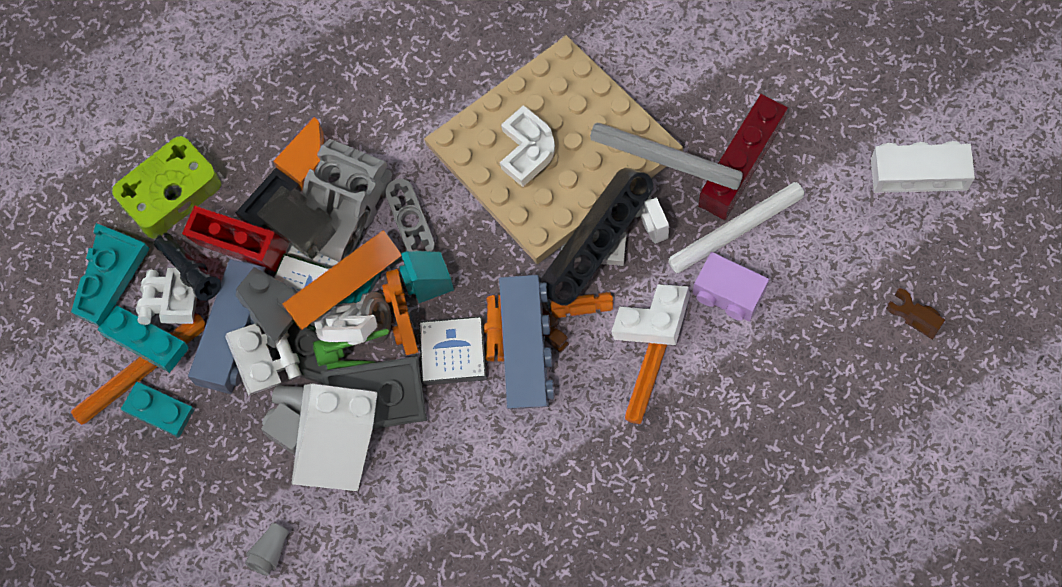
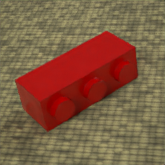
[182,205,289,272]

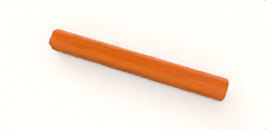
[71,313,207,425]

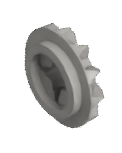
[355,292,392,343]

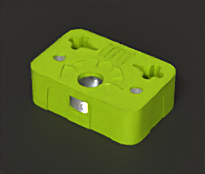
[112,136,221,239]

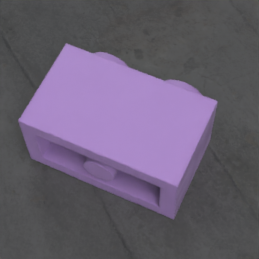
[693,252,769,322]

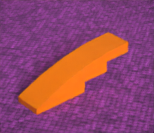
[282,230,401,330]

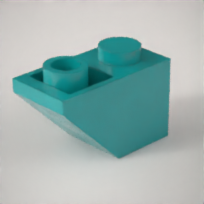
[399,251,454,304]

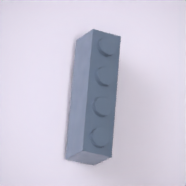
[188,259,270,394]
[499,275,554,410]

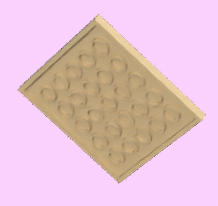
[424,35,683,264]

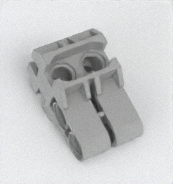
[285,139,392,262]

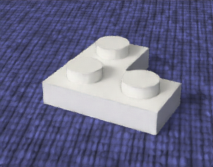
[611,284,690,345]

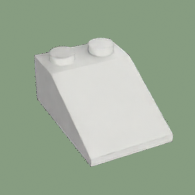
[292,384,377,491]

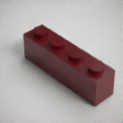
[698,94,788,221]

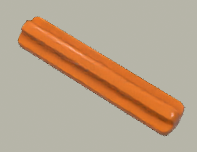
[625,343,667,424]

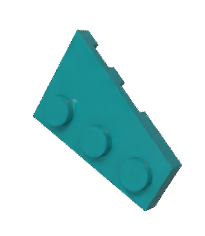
[71,223,150,327]

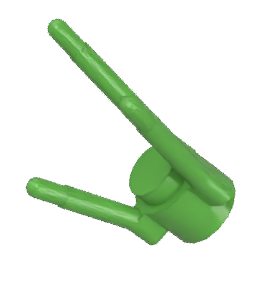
[313,329,389,370]

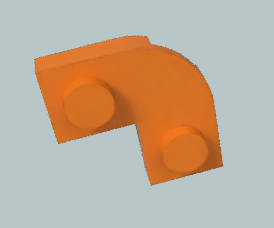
[382,269,418,356]

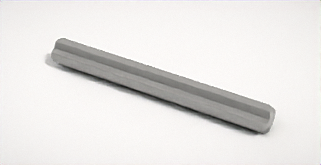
[590,123,743,190]

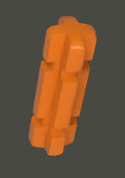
[551,292,613,318]

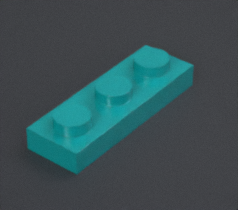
[97,305,189,373]

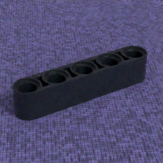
[541,168,653,306]

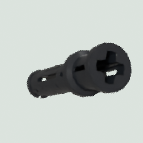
[154,232,221,301]

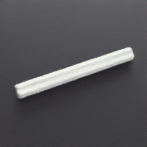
[669,182,805,273]

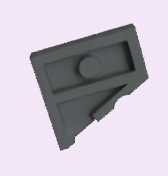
[236,267,298,348]

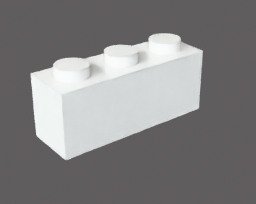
[871,141,975,193]

